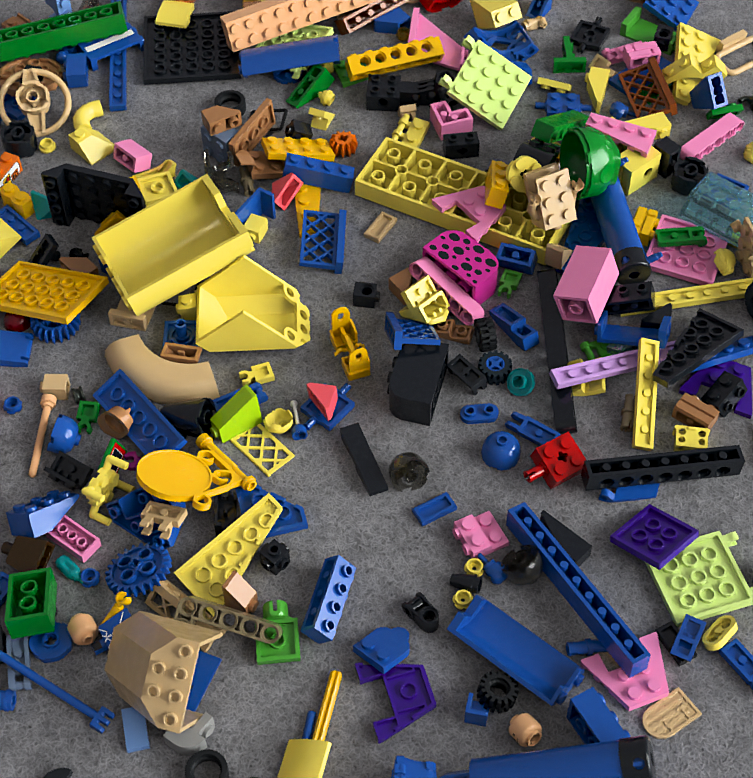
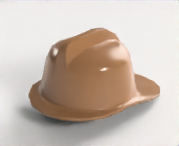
[97,406,133,439]

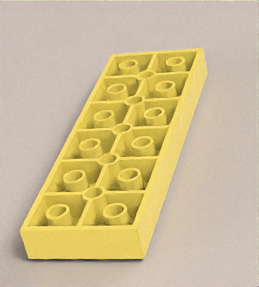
[355,137,572,266]

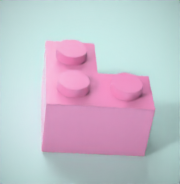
[430,100,473,141]

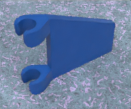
[599,483,660,503]

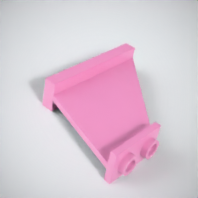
[407,8,469,71]

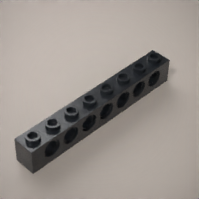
[581,445,745,491]

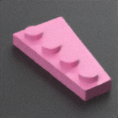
[585,113,657,158]

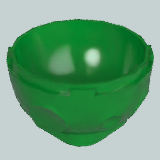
[560,127,621,200]

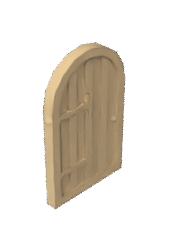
[642,687,702,739]

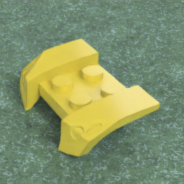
[132,159,177,207]

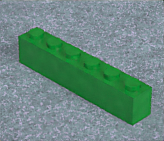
[530,110,589,144]

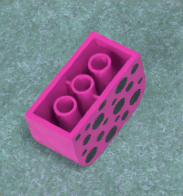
[422,230,499,305]

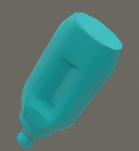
[55,555,83,584]

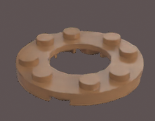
[0,57,63,97]

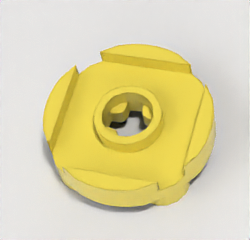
[506,155,542,193]

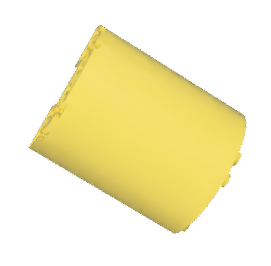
[92,174,255,317]

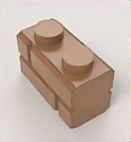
[672,392,720,433]

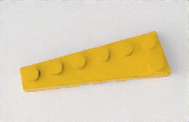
[295,184,321,238]

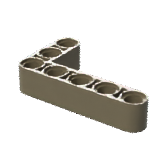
[174,596,283,644]

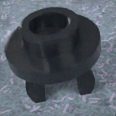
[69,248,89,258]

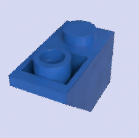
[374,7,410,34]

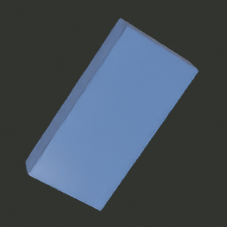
[121,707,150,753]

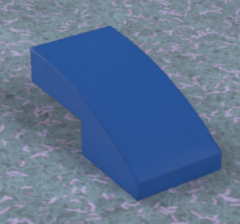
[670,614,707,662]

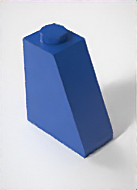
[690,72,728,109]

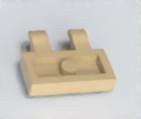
[139,501,188,540]

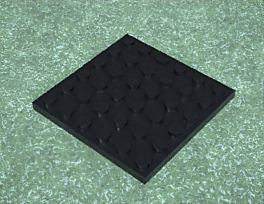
[143,11,241,85]

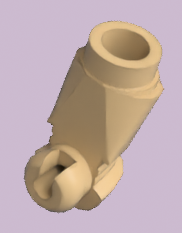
[521,16,547,31]

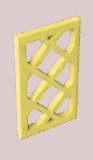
[230,424,295,477]

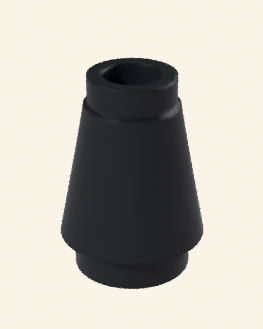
[450,574,482,595]

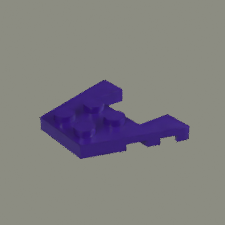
[679,361,752,419]
[355,663,436,744]

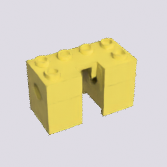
[610,116,662,196]

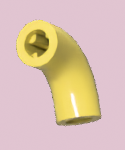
[73,100,104,130]

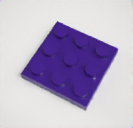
[610,504,699,570]

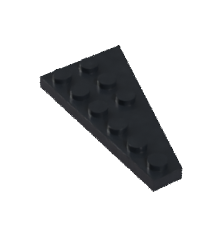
[653,308,744,388]

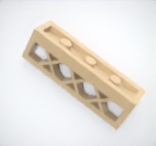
[145,580,227,652]

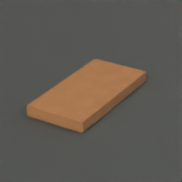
[228,98,276,167]

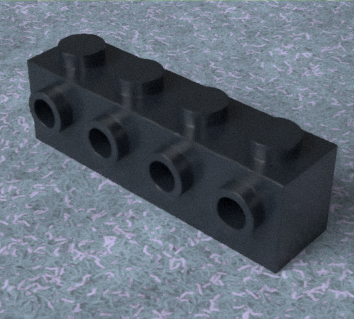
[601,281,655,316]

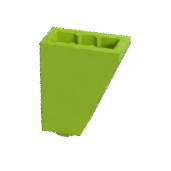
[210,384,263,443]

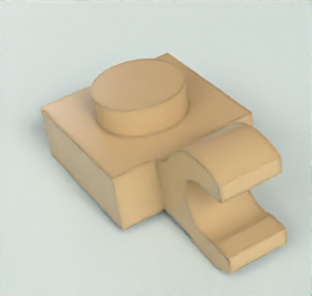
[588,53,617,77]

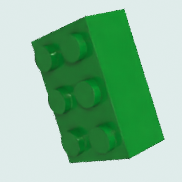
[5,567,57,639]

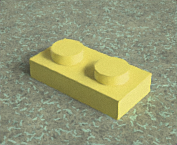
[537,77,572,94]

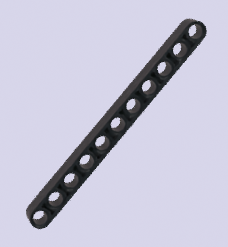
[537,268,578,435]

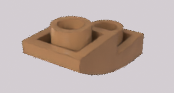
[433,319,474,345]

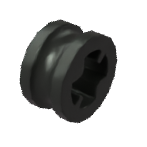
[71,385,86,405]

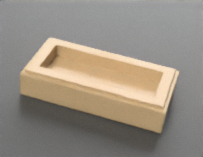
[364,211,397,244]

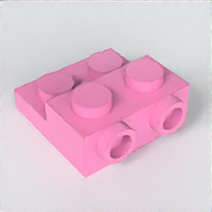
[452,511,509,559]

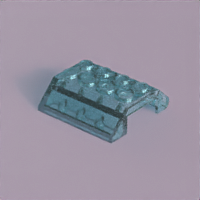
[678,171,753,247]

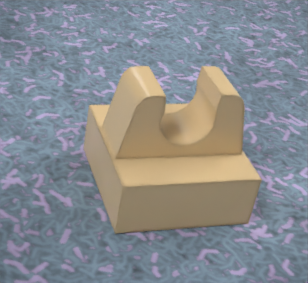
[397,104,417,121]

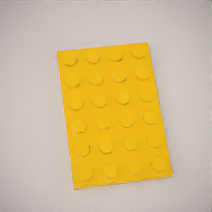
[0,261,109,325]

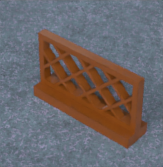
[618,56,678,118]

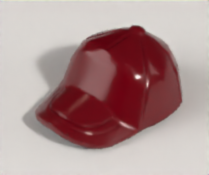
[4,312,31,332]

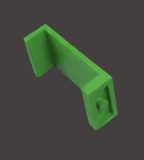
[620,6,676,55]

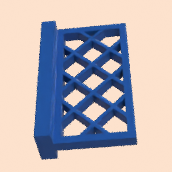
[299,209,347,274]
[384,312,441,350]

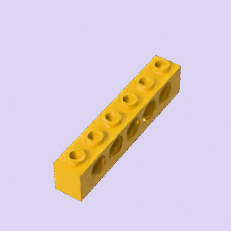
[345,36,445,82]

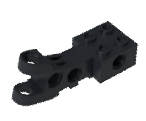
[366,70,458,112]

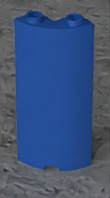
[239,34,341,79]
[447,595,585,706]

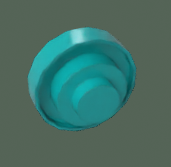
[507,368,535,396]

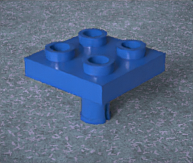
[163,318,200,347]

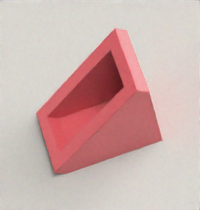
[272,173,303,211]
[306,383,338,421]

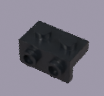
[701,371,747,417]
[43,451,94,491]

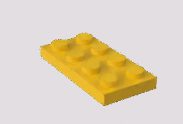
[261,136,335,162]

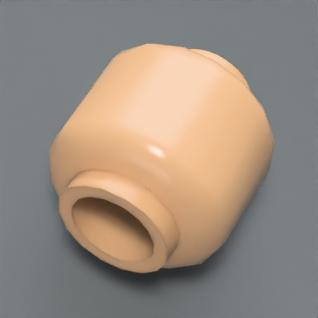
[67,613,99,646]
[509,713,542,747]

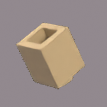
[40,374,70,400]

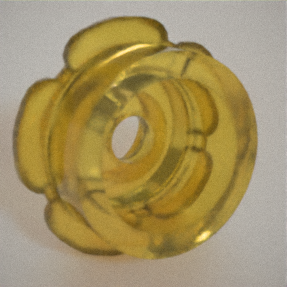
[396,27,410,41]

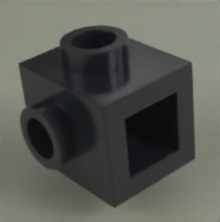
[260,539,290,576]

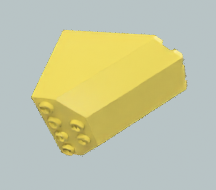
[195,255,310,352]

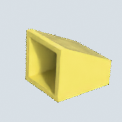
[470,0,522,29]

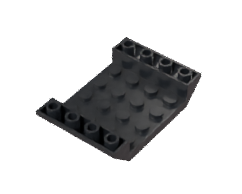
[41,163,145,226]

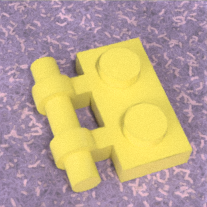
[391,114,430,148]

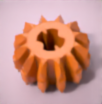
[329,130,358,158]

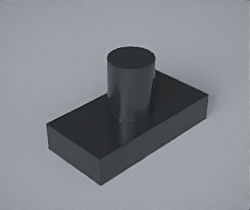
[29,234,61,266]

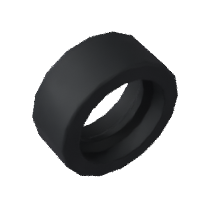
[214,90,246,116]
[185,749,229,778]

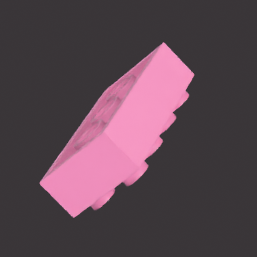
[46,515,102,563]

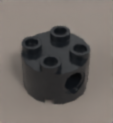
[0,120,38,158]
[671,157,709,197]

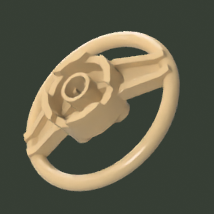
[0,68,72,138]

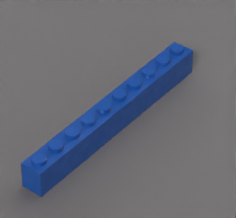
[506,502,651,678]

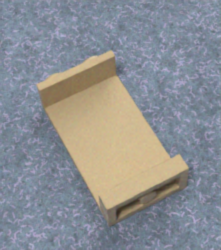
[108,298,156,331]

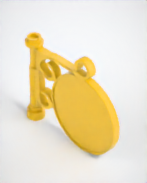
[136,433,257,511]

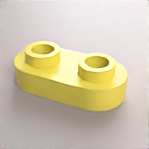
[702,615,738,651]

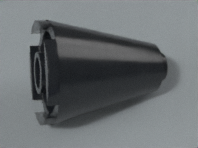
[160,398,216,435]

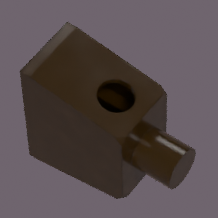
[1,536,55,572]

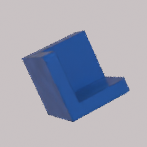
[464,692,490,727]

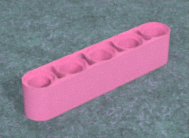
[679,113,744,160]
[409,257,485,326]

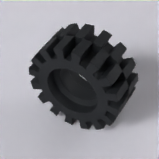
[474,317,497,352]
[477,670,519,713]

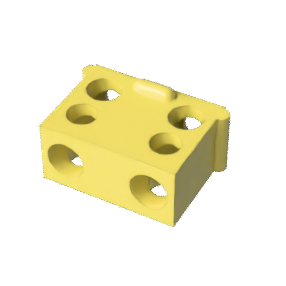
[672,425,710,451]

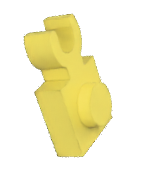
[239,362,275,386]

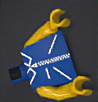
[91,591,132,656]

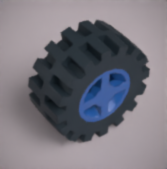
[478,350,512,385]

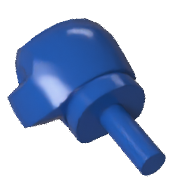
[609,101,636,120]
[477,553,509,585]

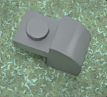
[163,712,215,756]

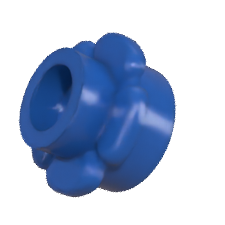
[3,396,22,414]
[81,568,100,588]

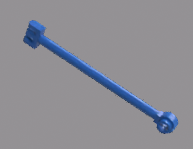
[0,650,115,734]

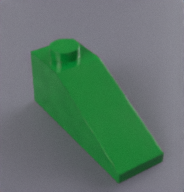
[286,65,335,109]

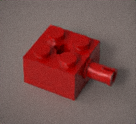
[523,431,586,489]

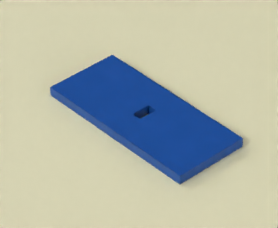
[186,651,222,711]

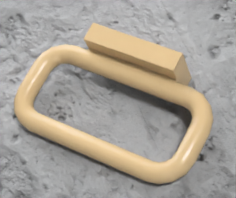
[715,29,753,76]

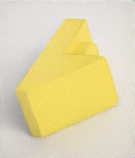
[308,107,335,131]

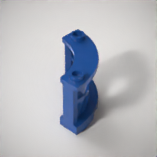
[464,20,539,61]

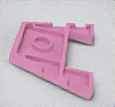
[432,185,506,243]
[580,632,669,711]

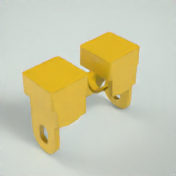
[329,307,371,381]

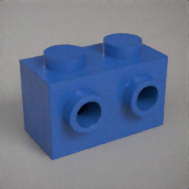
[63,53,89,88]
[496,242,538,275]

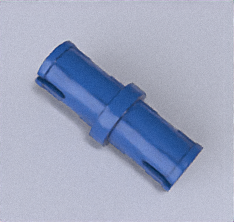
[566,638,608,656]

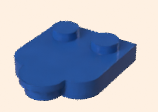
[353,627,410,674]

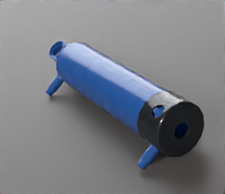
[590,157,663,285]
[440,735,656,778]

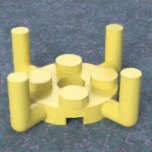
[81,455,135,526]

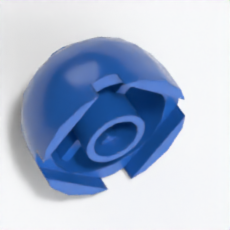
[47,414,82,454]
[481,431,521,471]

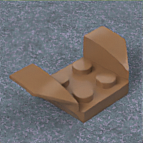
[235,149,285,179]

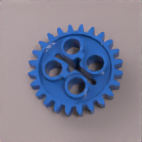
[105,541,172,598]

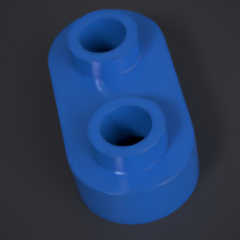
[460,403,499,424]

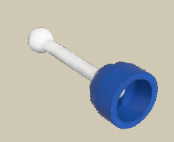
[290,400,308,440]

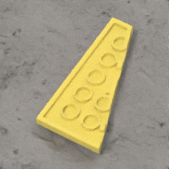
[672,22,721,106]
[174,493,283,617]

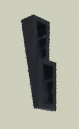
[340,423,388,496]

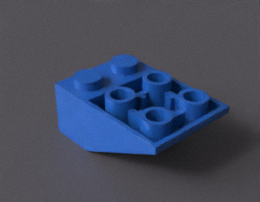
[6,490,80,538]

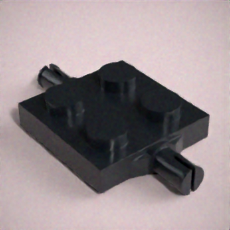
[570,17,610,54]

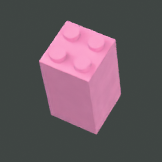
[553,245,619,324]

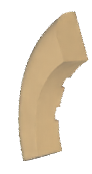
[105,334,220,405]

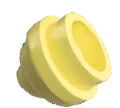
[318,90,335,106]

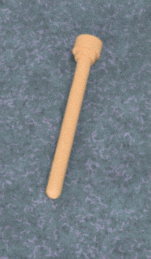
[28,394,57,478]

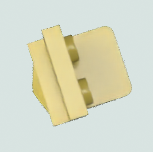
[399,275,450,325]

